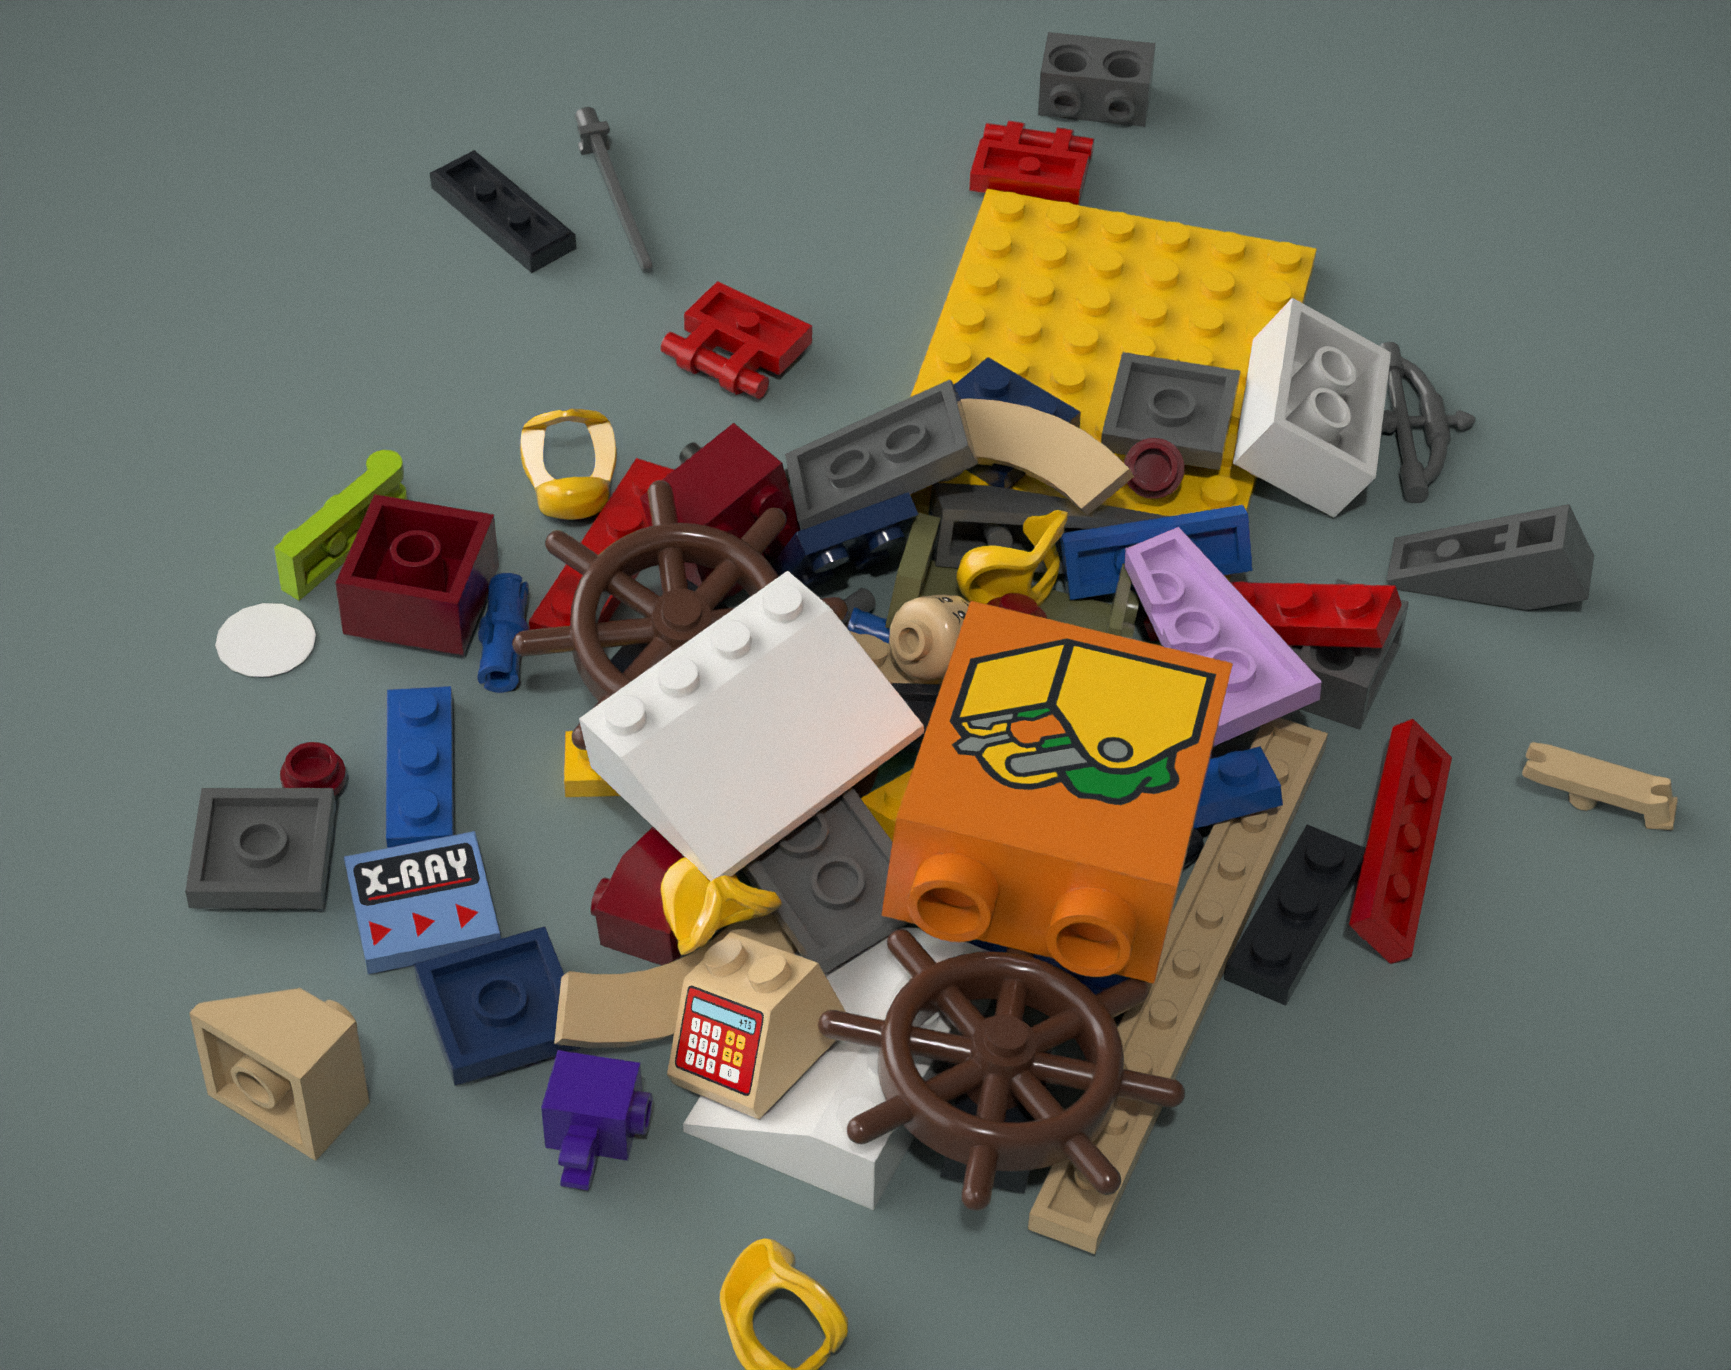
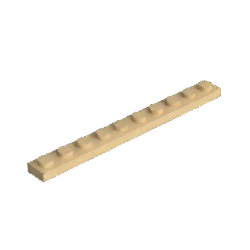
[1028,718,1328,1254]

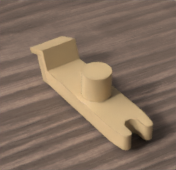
[1522,742,1678,830]

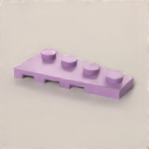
[1125,527,1322,746]

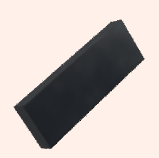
[430,150,576,273]

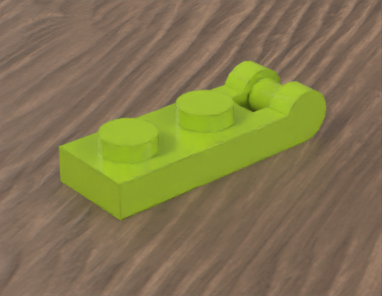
[274,450,408,601]

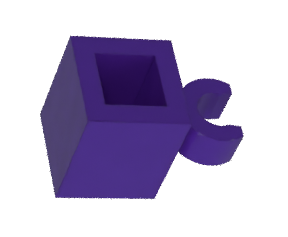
[541,1050,653,1190]

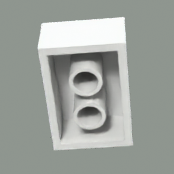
[1233,298,1391,518]

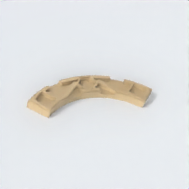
[961,399,1134,516]
[554,887,797,1048]

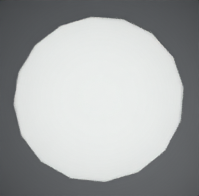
[215,603,316,677]

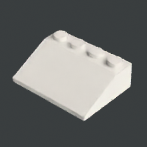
[579,571,924,881]
[683,927,991,1210]

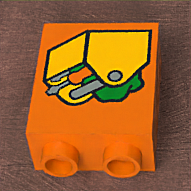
[881,601,1233,984]

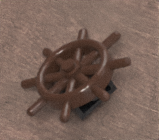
[512,480,848,750]
[818,929,1185,1211]

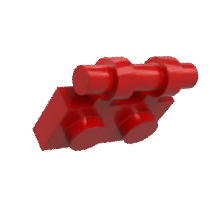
[969,121,1095,205]
[660,281,812,399]

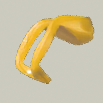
[520,408,617,520]
[956,510,1068,606]
[661,857,782,955]
[720,1238,848,1370]

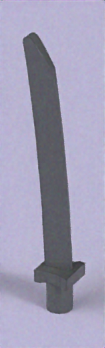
[575,107,653,270]

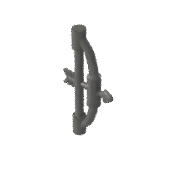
[1380,342,1475,503]

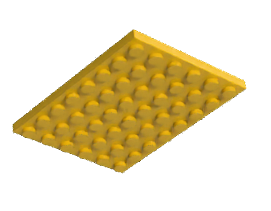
[910,189,1317,582]

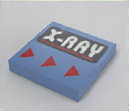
[344,831,501,974]

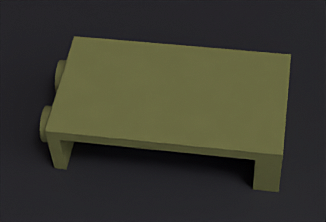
[885,513,1140,639]

